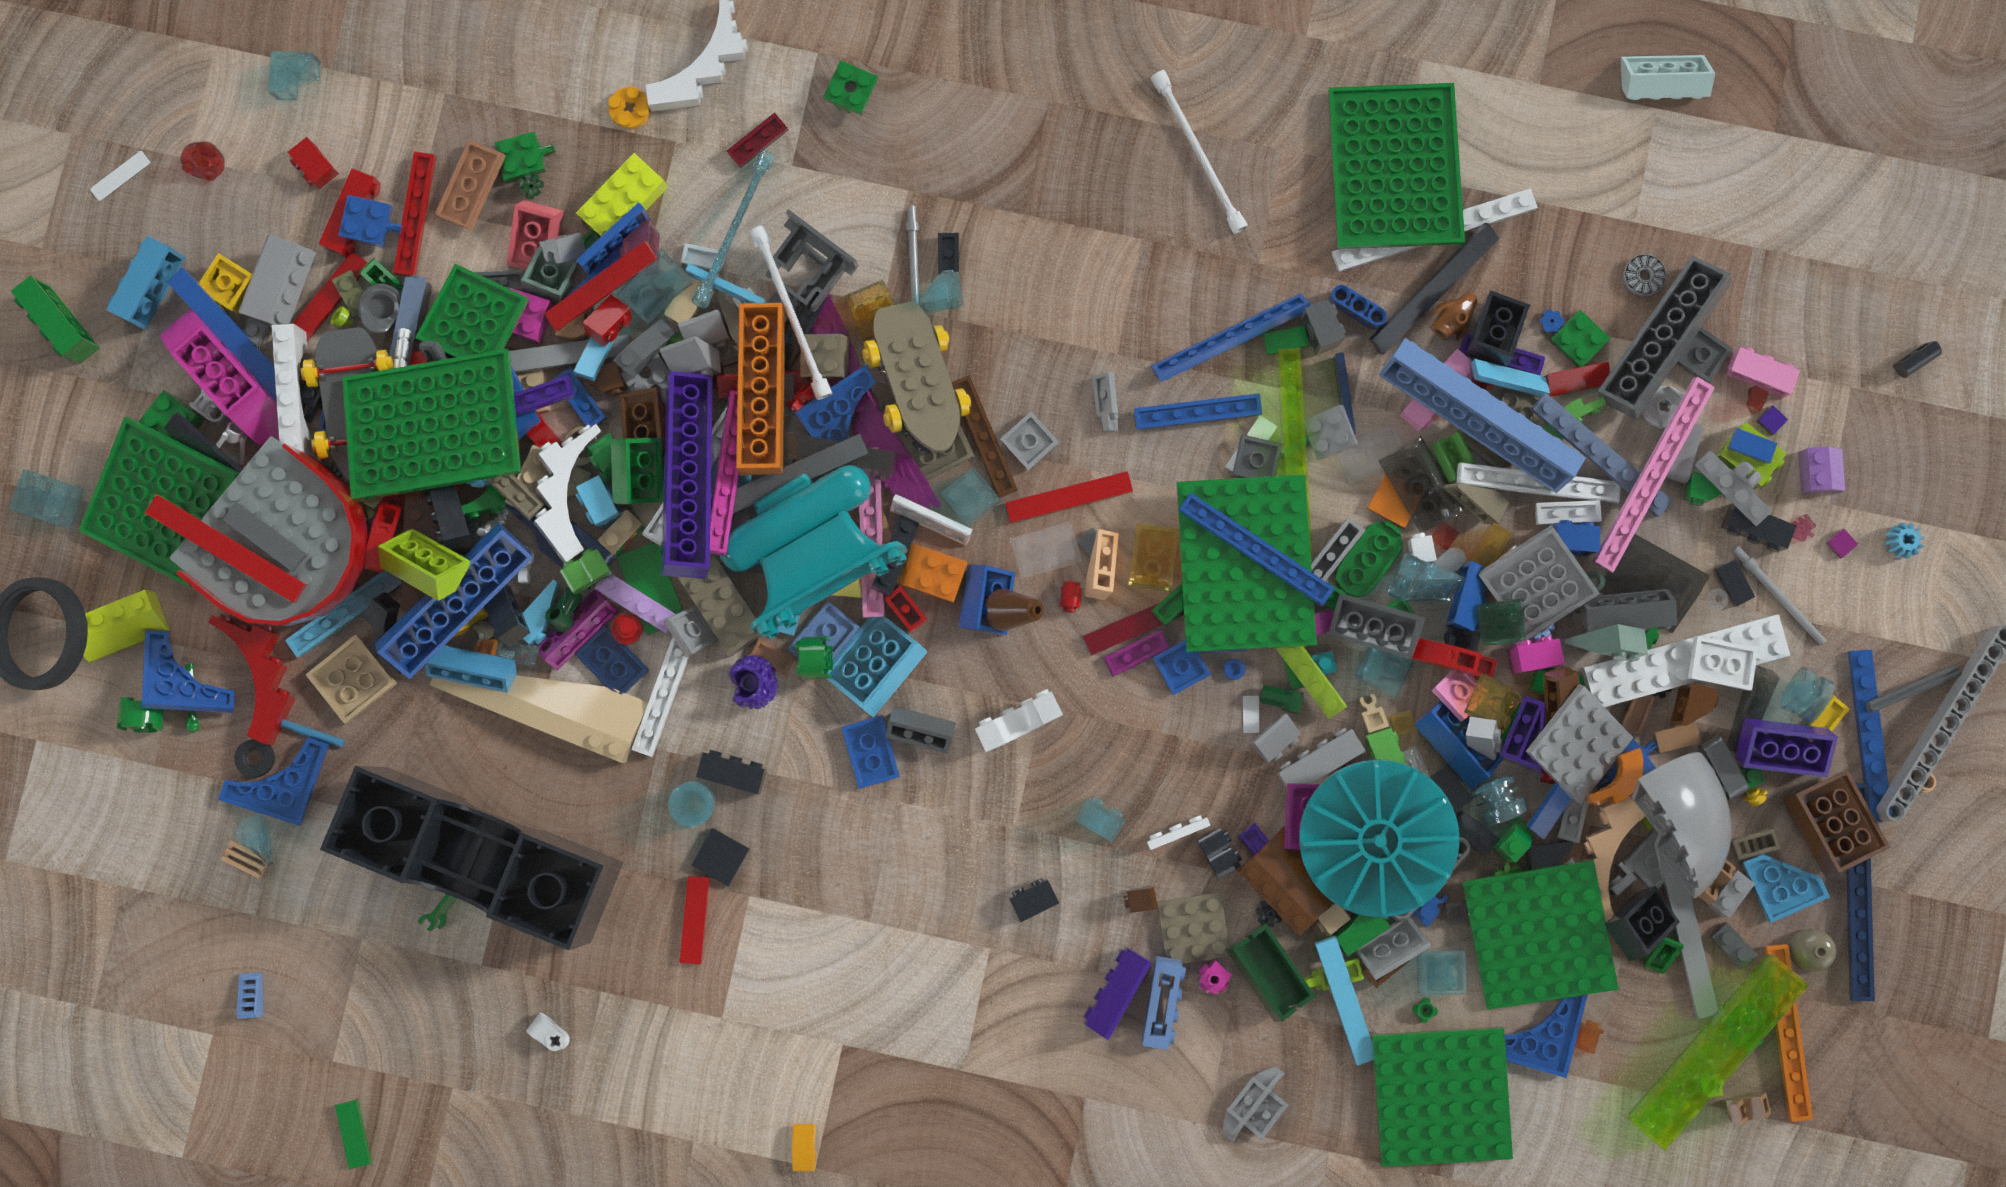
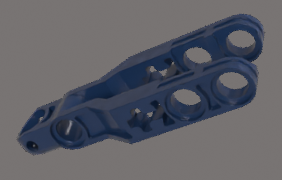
[504,498,616,590]

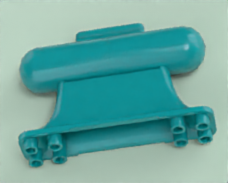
[720,465,908,639]

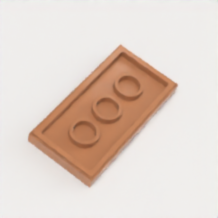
[435,139,506,231]

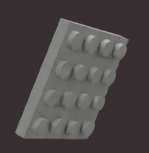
[1478,525,1600,640]
[1526,684,1633,804]

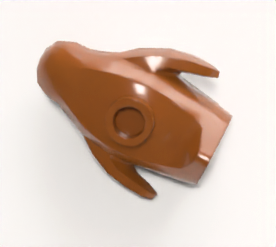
[1429,292,1478,341]

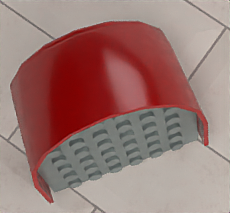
[169,436,371,626]

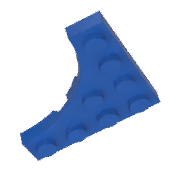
[795,365,877,470]
[141,630,234,713]
[218,737,329,826]
[1505,995,1588,1078]

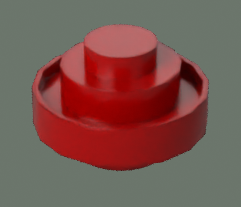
[611,613,643,645]

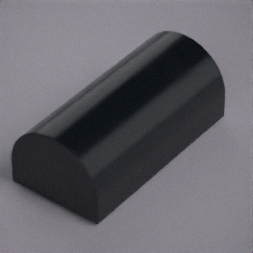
[1893,341,1942,378]

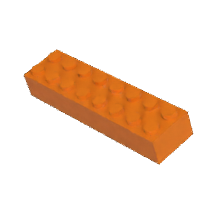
[736,303,785,475]

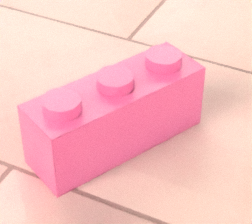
[1725,347,1800,398]

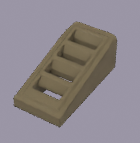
[1731,826,1781,861]

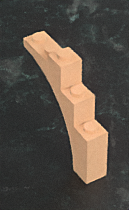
[1584,793,1645,922]

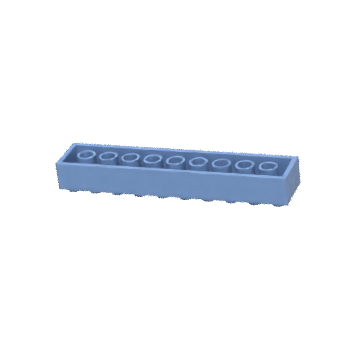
[1379,338,1586,493]

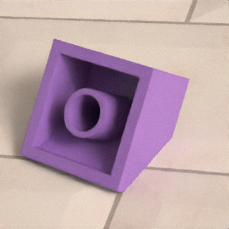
[1798,447,1845,494]

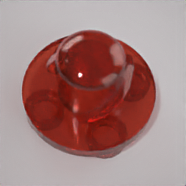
[180,141,225,181]

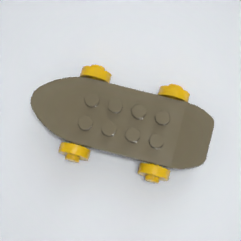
[862,302,971,453]

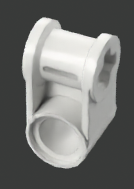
[189,389,231,426]
[526,1012,570,1051]

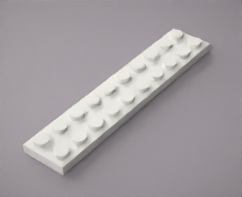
[1581,614,1790,707]

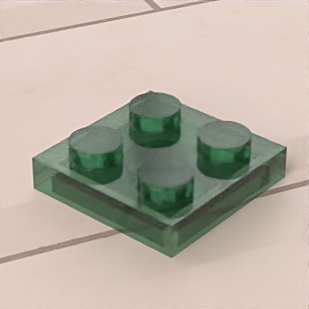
[1476,599,1526,646]

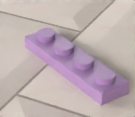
[594,574,676,634]

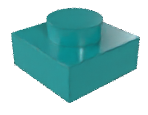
[1311,651,1337,675]

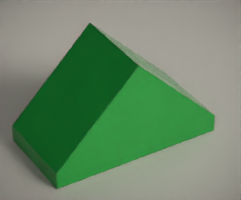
[359,258,404,291]
[1644,937,1684,974]

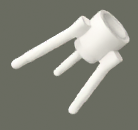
[216,422,247,465]

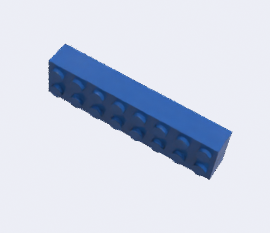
[375,522,533,679]

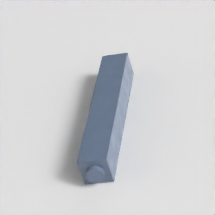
[389,275,432,366]

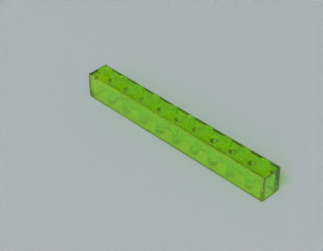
[1277,348,1313,560]

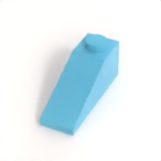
[523,579,561,645]

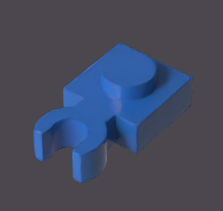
[1412,894,1448,927]

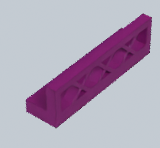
[535,589,618,671]

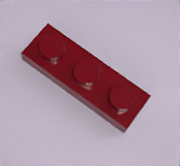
[726,112,789,169]

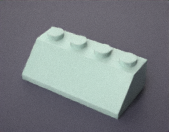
[1621,55,1715,100]

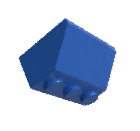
[1445,561,1488,631]
[959,565,1015,635]

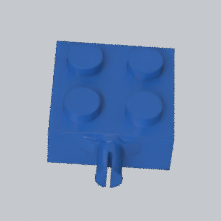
[339,195,402,248]

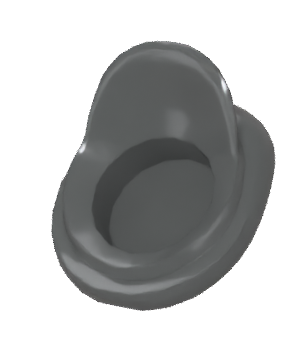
[358,283,401,333]

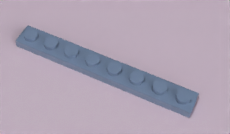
[1530,393,1672,517]

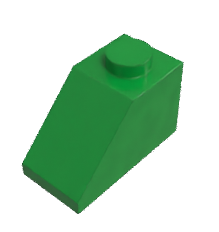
[1683,472,1721,506]

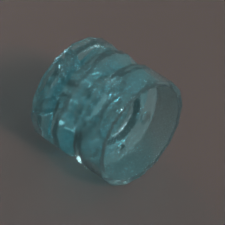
[1471,776,1529,827]
[668,781,716,827]

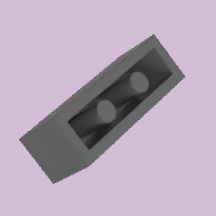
[885,706,956,754]

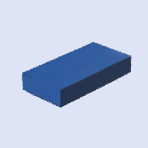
[1728,428,1778,464]

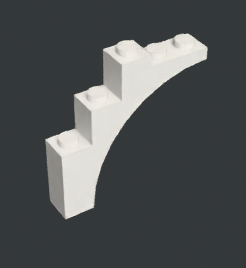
[646,0,748,111]
[533,424,601,564]

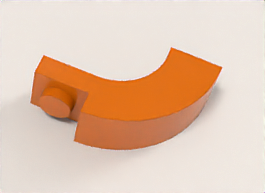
[1585,748,1644,806]

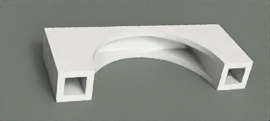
[272,324,315,457]

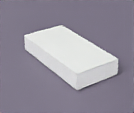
[680,243,726,273]

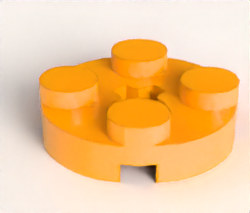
[608,86,651,130]

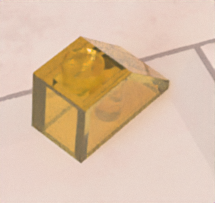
[1468,523,1512,567]

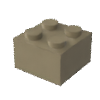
[800,334,849,380]

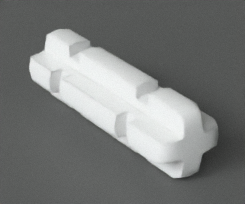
[394,328,411,368]

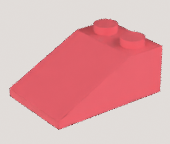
[506,200,564,270]

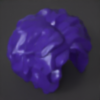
[728,655,778,710]

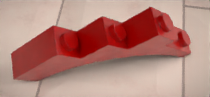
[208,614,295,745]

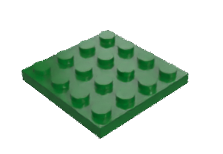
[415,264,529,358]

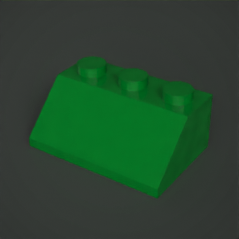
[611,438,663,504]

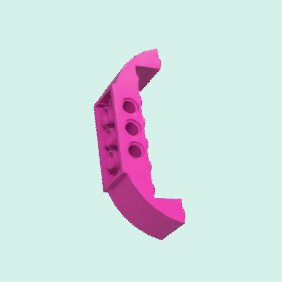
[160,308,279,447]

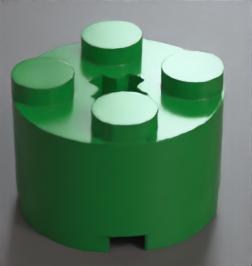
[584,432,614,484]
[795,636,833,680]
[116,697,164,733]

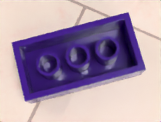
[1735,718,1838,777]

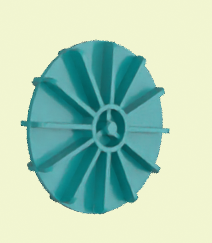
[1299,760,1459,918]

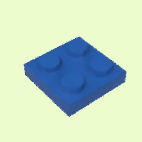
[1153,640,1211,695]

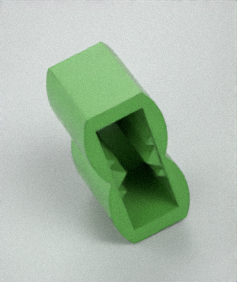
[560,548,612,594]

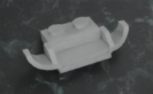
[1223,1067,1289,1143]

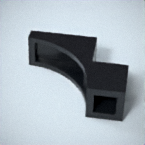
[362,592,402,675]

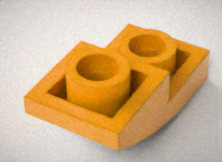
[792,1124,817,1172]

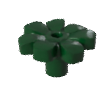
[518,173,544,200]

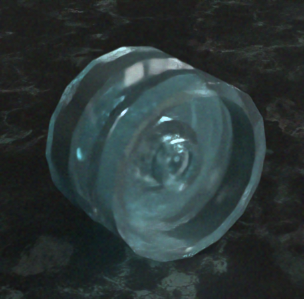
[1780,667,1834,722]

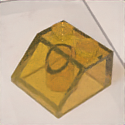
[844,280,894,341]
[1464,674,1521,734]

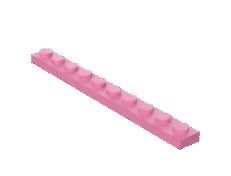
[1592,377,1715,572]

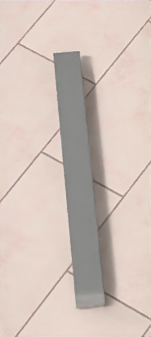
[1876,625,2006,821]

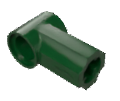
[545,587,583,632]
[1259,685,1304,714]

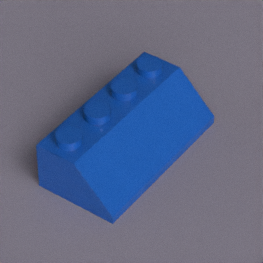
[1414,700,1504,789]

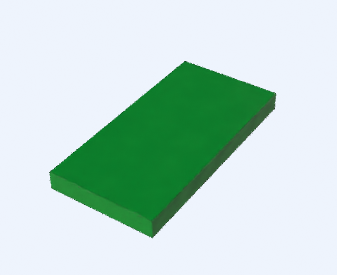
[616,542,684,636]

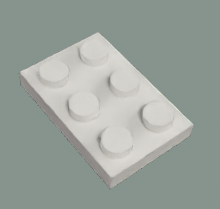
[1688,636,1758,691]

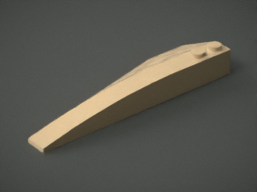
[430,675,649,763]

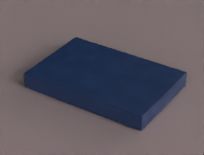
[575,625,650,695]

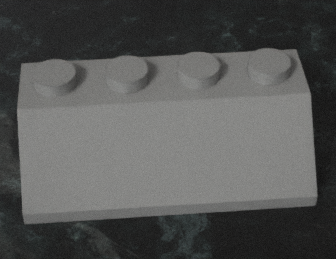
[238,234,316,327]

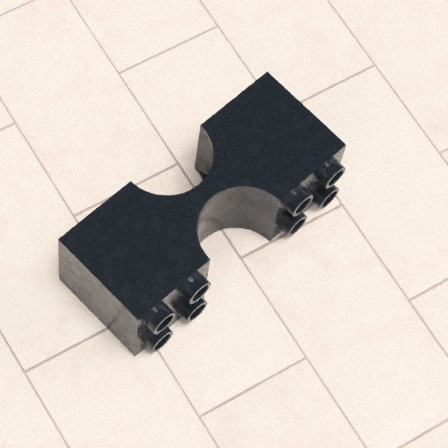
[320,766,624,950]

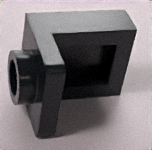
[1444,626,1481,652]

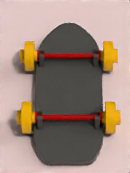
[300,328,394,481]

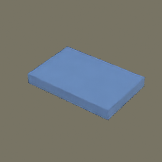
[787,601,861,660]

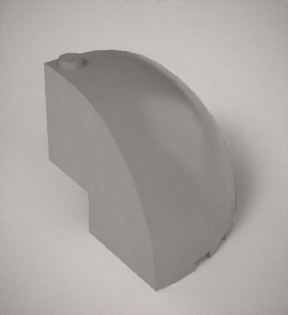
[1632,752,1732,899]

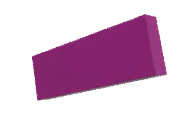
[1103,629,1170,677]

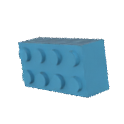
[106,236,186,330]

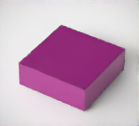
[1826,528,1858,559]

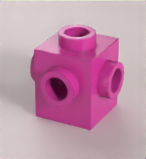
[1197,959,1233,995]

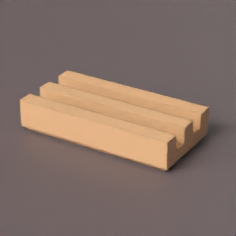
[221,840,271,878]

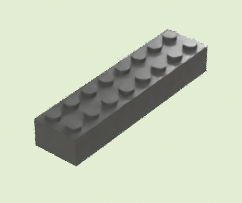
[1598,255,1731,420]

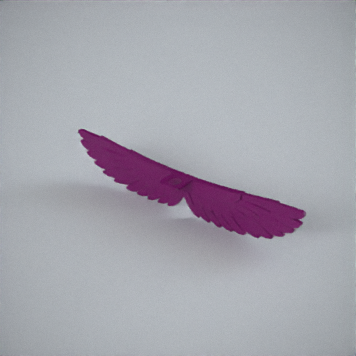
[812,294,940,510]

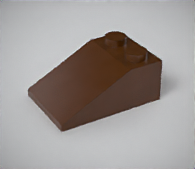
[619,387,666,455]

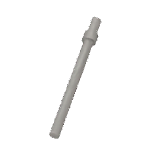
[906,206,920,306]
[1732,545,1826,645]

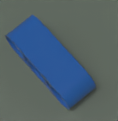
[1329,285,1387,330]

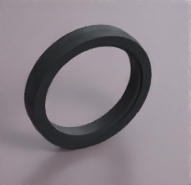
[0,577,88,690]

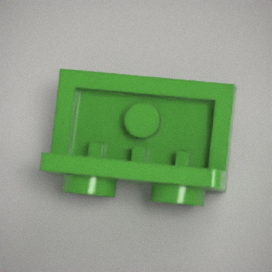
[1431,432,1477,483]

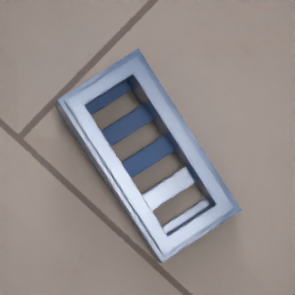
[237,972,264,1019]

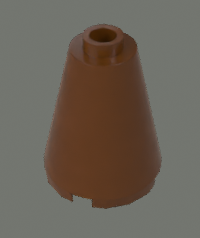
[986,589,1043,631]

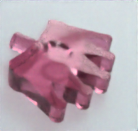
[1792,514,1816,542]

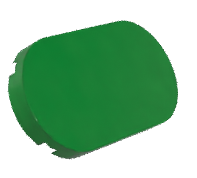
[1335,521,1403,598]

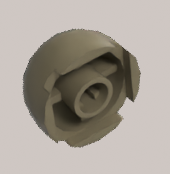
[1789,928,1837,972]

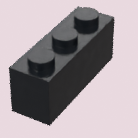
[1721,503,1797,553]
[483,584,531,647]
[696,749,767,794]

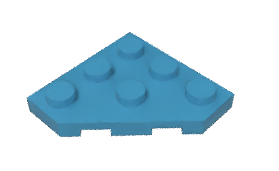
[1741,854,1830,923]

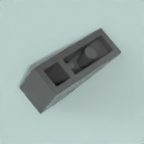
[613,319,677,379]

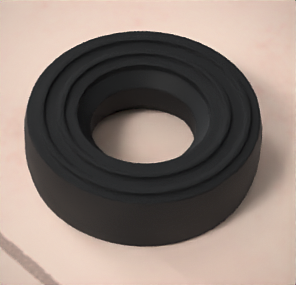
[234,739,275,777]

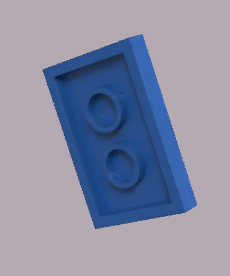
[842,715,900,789]

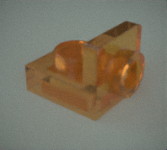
[1574,1020,1605,1054]

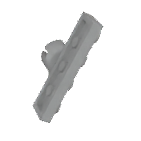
[1694,450,1772,526]

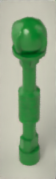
[185,664,200,733]

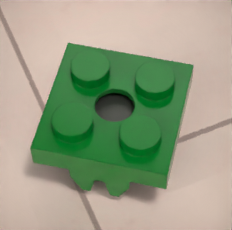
[823,60,879,116]

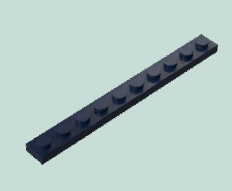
[1846,783,1875,1001]

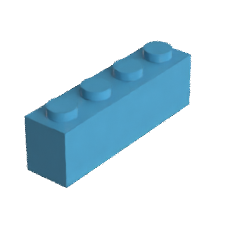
[424,645,517,693]

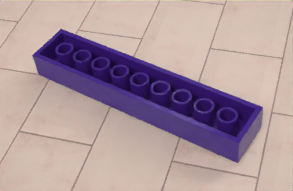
[661,371,712,579]

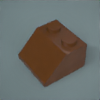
[1669,683,1719,727]

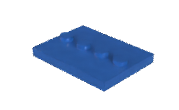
[576,202,652,275]

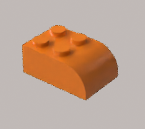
[896,544,968,604]

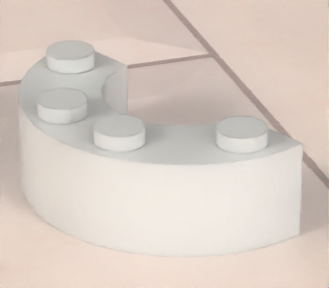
[975,689,1063,752]

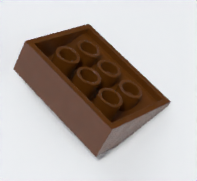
[1783,769,1891,878]
[1237,826,1332,936]

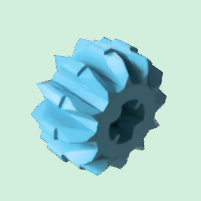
[1884,522,1925,559]

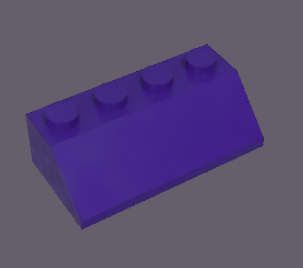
[1083,947,1152,1040]

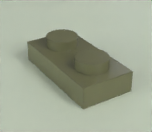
[332,270,363,317]

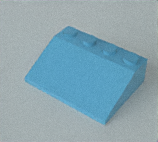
[827,617,928,718]

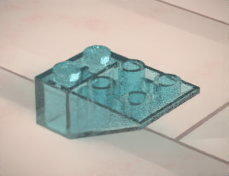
[1385,553,1465,602]

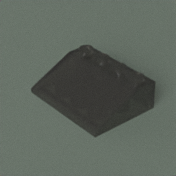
[1599,534,1710,633]

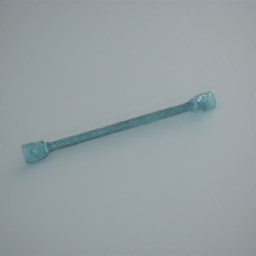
[692,150,775,308]

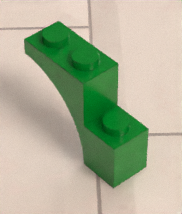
[461,474,518,520]

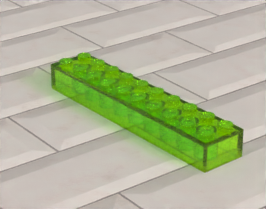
[1626,954,1810,1151]

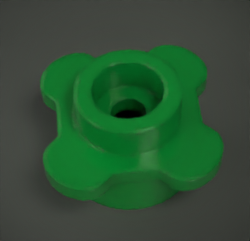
[1412,997,1438,1023]

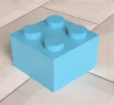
[576,475,623,530]

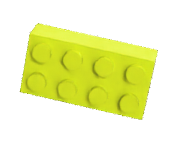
[576,153,668,237]

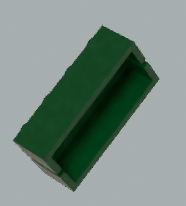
[1225,924,1316,1022]

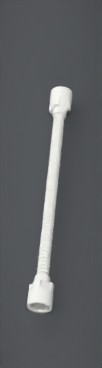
[1150,70,1248,234]
[749,225,832,400]

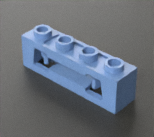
[1142,956,1185,1050]

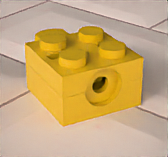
[199,253,252,315]

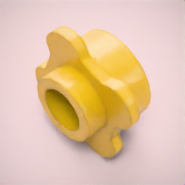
[1742,787,1767,807]

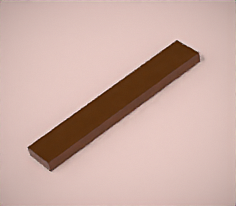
[951,375,1018,499]

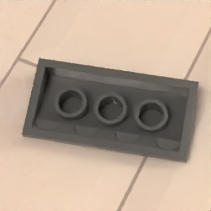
[1328,594,1426,659]

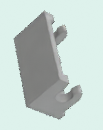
[539,232,586,263]

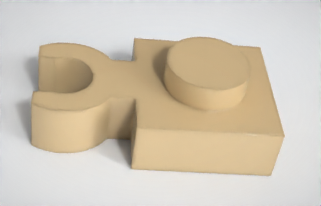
[1359,694,1389,735]

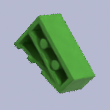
[1363,728,1406,764]

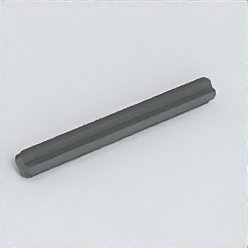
[1865,665,1962,713]

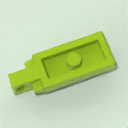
[1304,957,1364,991]

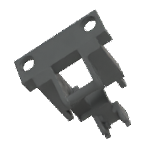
[766,209,859,322]

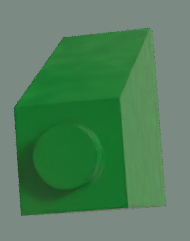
[1491,815,1533,863]

